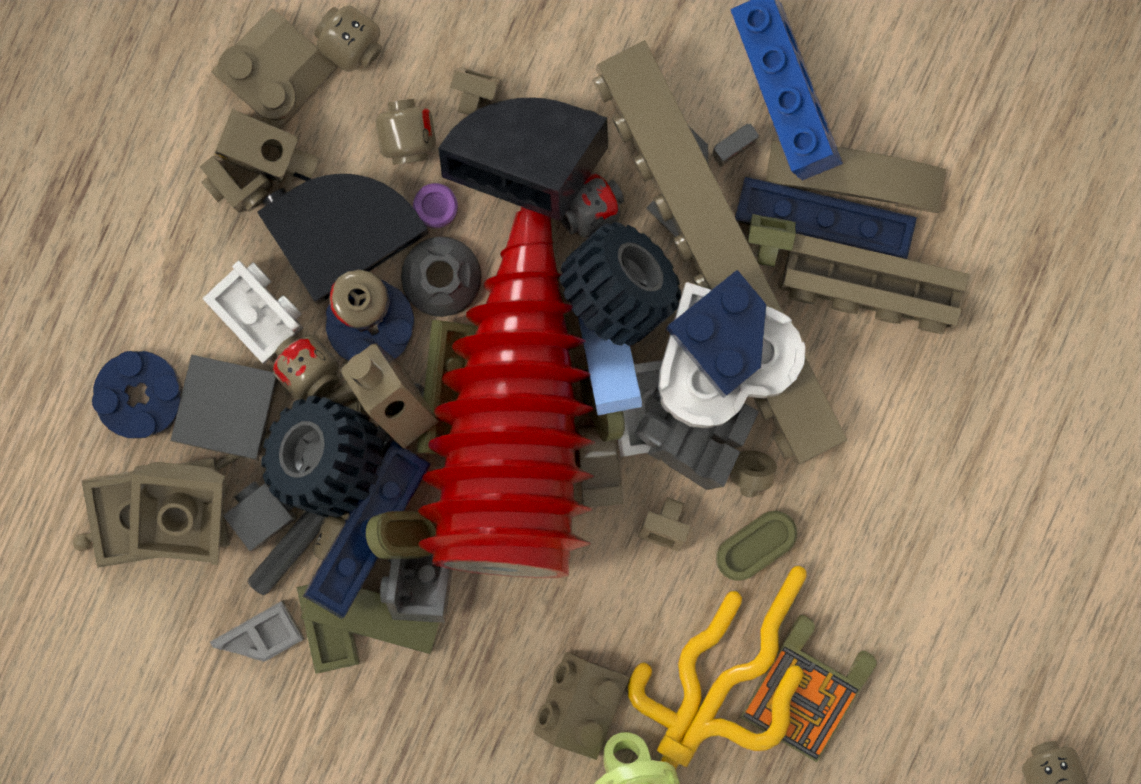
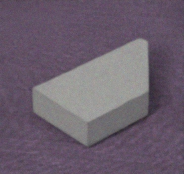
[210,601,305,662]

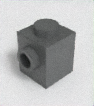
[223,481,297,551]

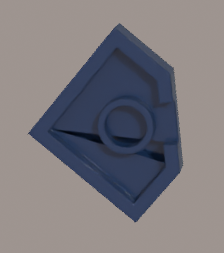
[666,270,766,398]

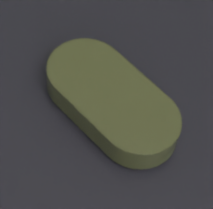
[580,369,625,442]
[366,511,437,559]
[716,511,797,581]

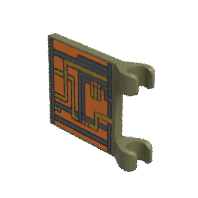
[740,615,877,762]

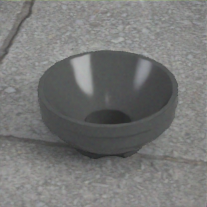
[401,237,482,317]

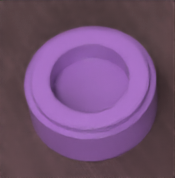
[413,183,458,229]

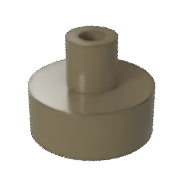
[730,450,777,497]

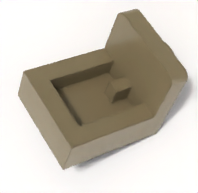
[200,156,272,212]

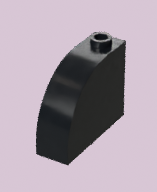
[438,97,608,221]
[257,174,430,305]

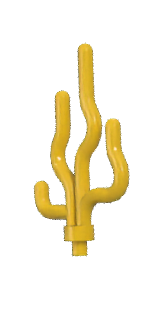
[627,566,807,769]

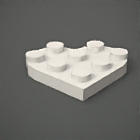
[658,282,805,428]

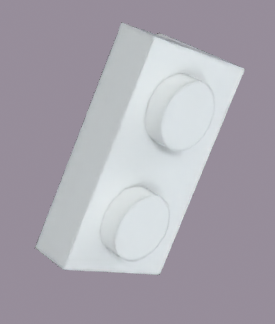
[202,260,303,364]

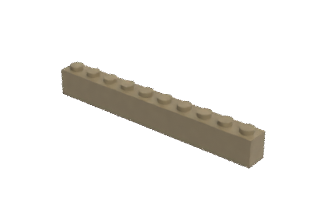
[592,40,847,464]

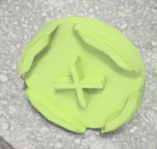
[594,732,680,784]

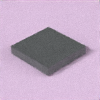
[170,355,278,461]

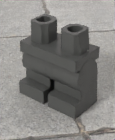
[635,383,759,490]

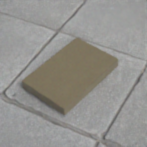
[82,457,230,568]

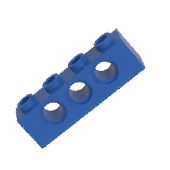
[730,0,843,181]

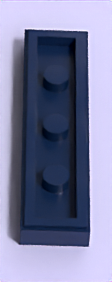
[735,177,917,259]
[303,441,431,619]

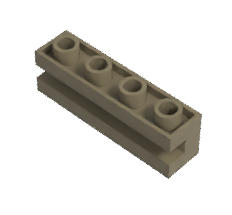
[780,234,970,334]

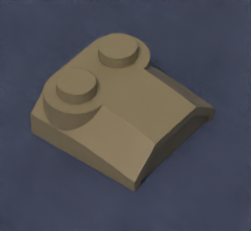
[211,8,337,129]
[128,462,227,565]

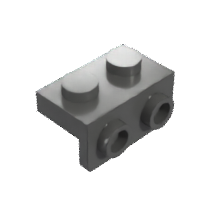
[380,554,453,623]

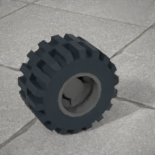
[560,222,681,346]
[261,396,383,518]

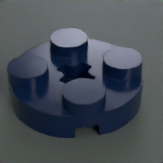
[326,280,415,361]
[92,351,182,439]

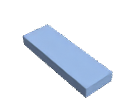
[578,317,642,415]

